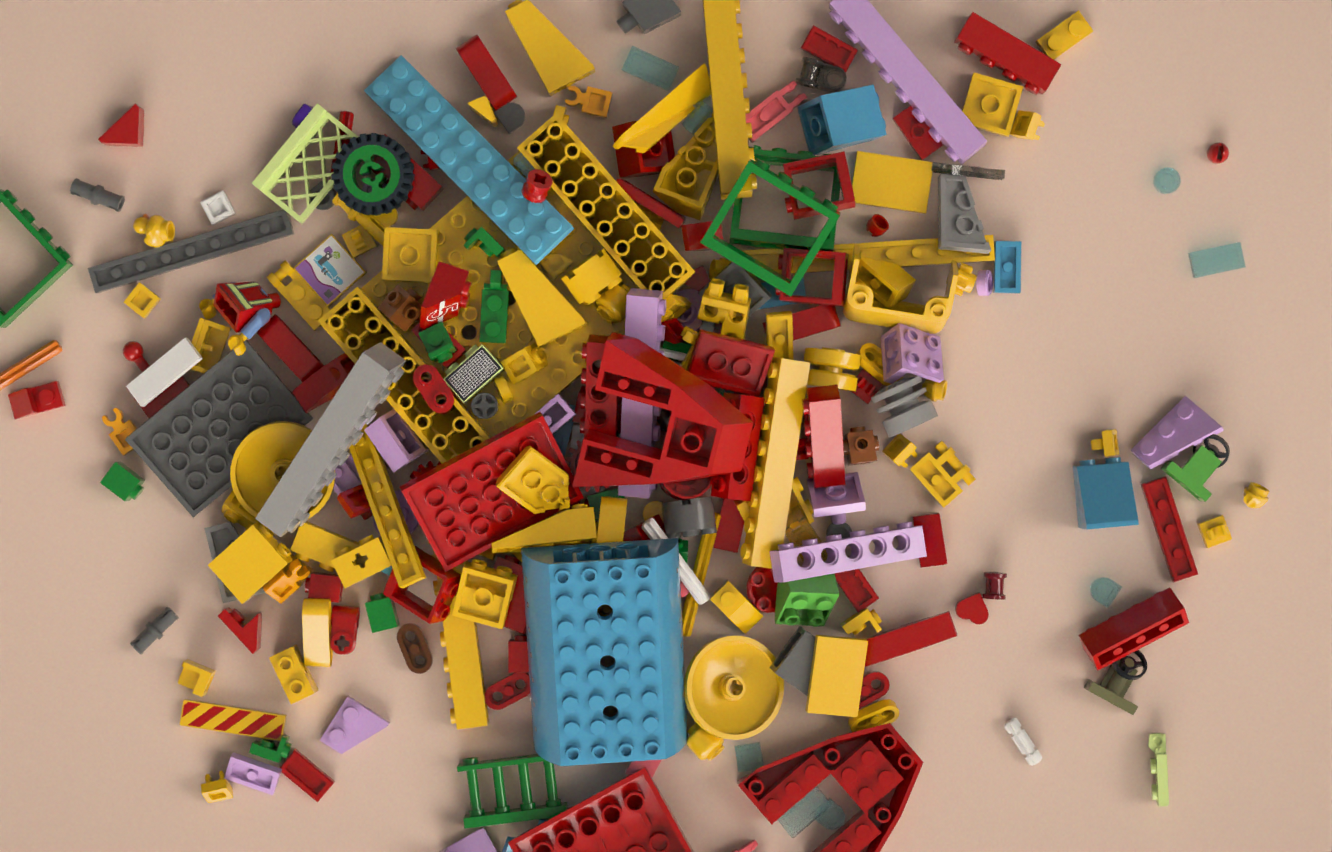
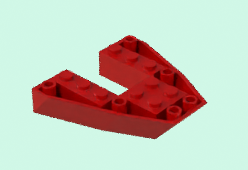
[572,332,753,487]
[737,723,924,852]

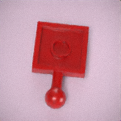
[123,341,190,418]

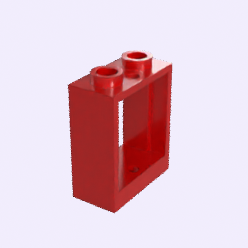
[783,151,855,220]
[776,248,849,306]
[383,546,461,624]

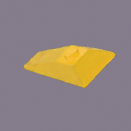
[653,113,719,221]
[491,504,597,553]

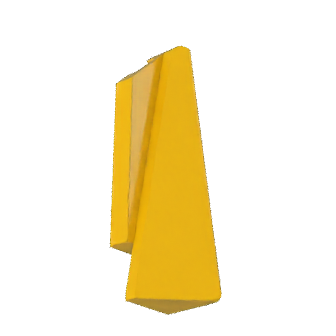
[613,63,711,153]

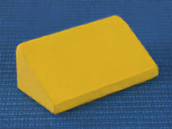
[468,96,498,127]

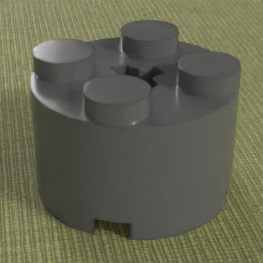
[662,497,717,539]

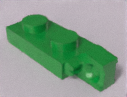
[479,270,509,344]

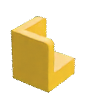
[178,659,216,697]

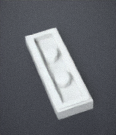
[126,338,203,407]

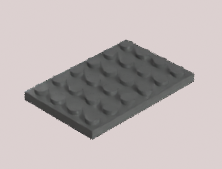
[125,340,313,518]

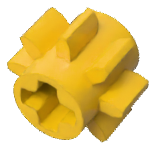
[946,263,977,296]

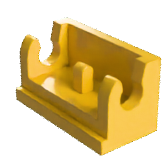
[191,318,231,373]

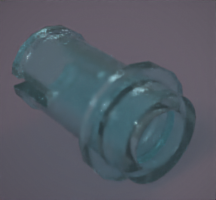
[682,101,713,135]

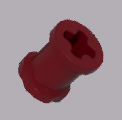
[982,572,1007,600]

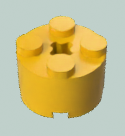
[561,248,622,305]

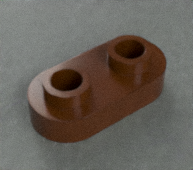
[397,623,433,674]

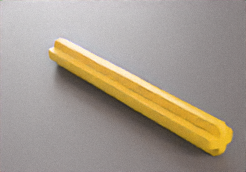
[682,512,721,637]

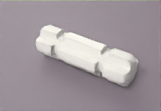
[1004,718,1042,766]

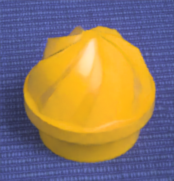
[709,258,731,279]
[922,379,947,402]
[1243,482,1269,508]

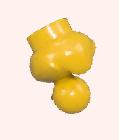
[133,214,175,248]

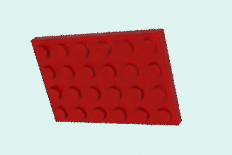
[399,412,584,572]

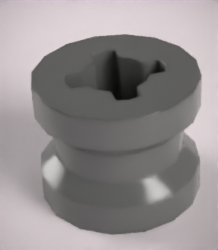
[471,393,499,419]

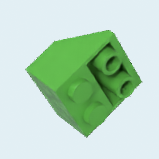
[775,573,839,627]

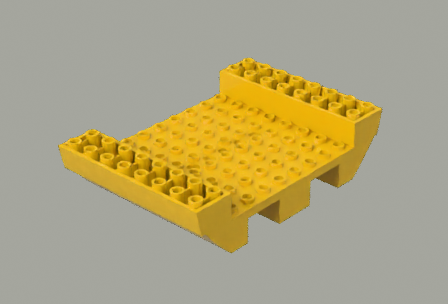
[318,113,695,463]

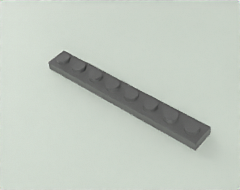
[88,209,294,293]

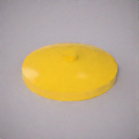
[230,421,336,519]
[684,635,784,740]

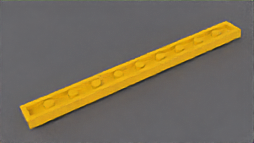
[741,235,995,276]

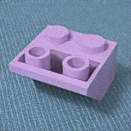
[364,409,430,473]

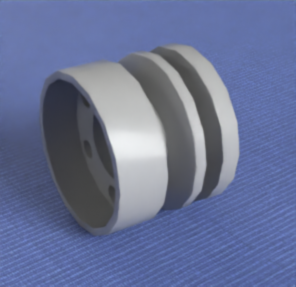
[871,376,938,438]

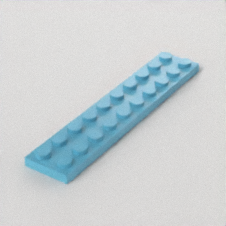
[364,55,574,265]

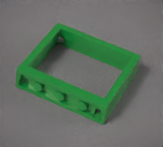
[729,145,840,252]
[700,158,840,297]
[0,189,73,328]

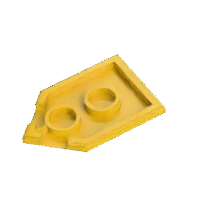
[496,446,570,514]

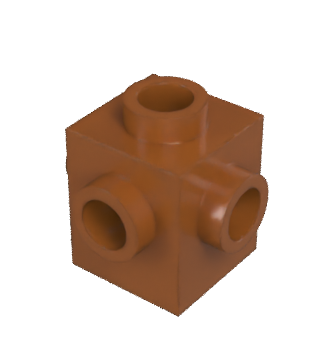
[377,284,422,332]
[843,426,879,466]

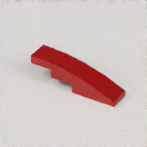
[865,611,958,667]

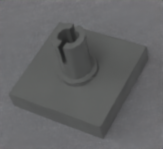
[698,262,772,317]

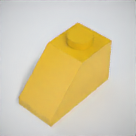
[856,257,916,309]
[710,579,764,634]

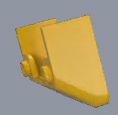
[843,244,959,334]

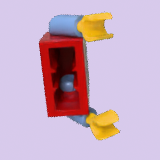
[199,282,281,356]

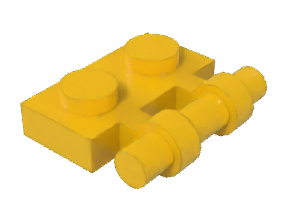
[909,440,976,508]

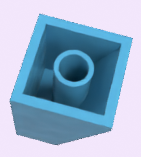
[797,85,887,156]
[1073,457,1139,530]

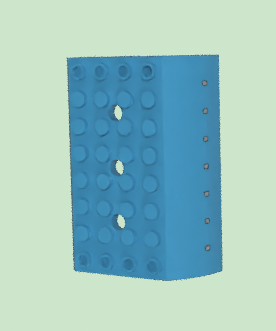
[521,538,688,766]

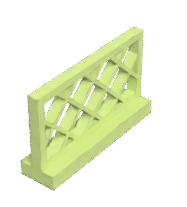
[252,103,358,224]

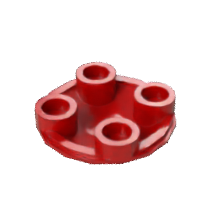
[746,567,778,613]

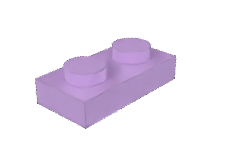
[224,752,282,795]

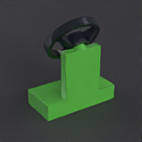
[1161,434,1230,502]

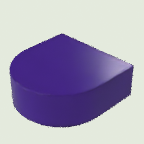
[292,104,313,128]

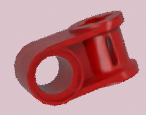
[330,605,360,655]

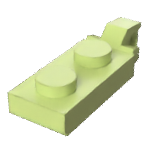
[1148,733,1169,807]

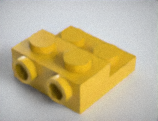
[452,559,518,629]

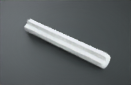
[642,518,710,605]

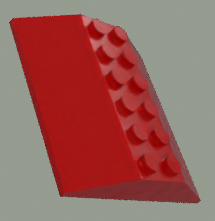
[508,767,694,852]

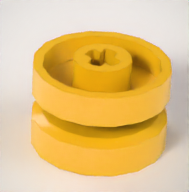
[804,347,861,392]

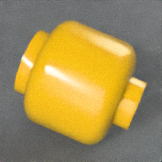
[596,284,630,323]
[687,723,724,761]

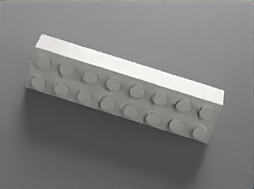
[255,342,406,537]

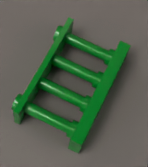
[457,754,568,829]

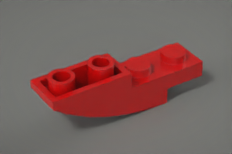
[292,353,355,413]

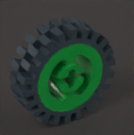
[331,133,415,216]

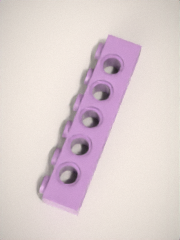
[770,522,927,582]

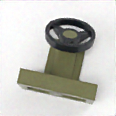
[1084,650,1147,715]

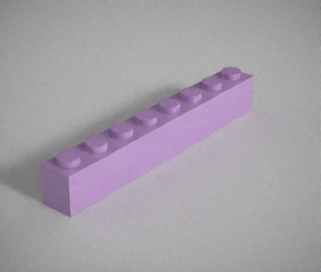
[829,0,987,165]
[618,288,666,499]

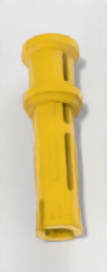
[332,193,385,246]

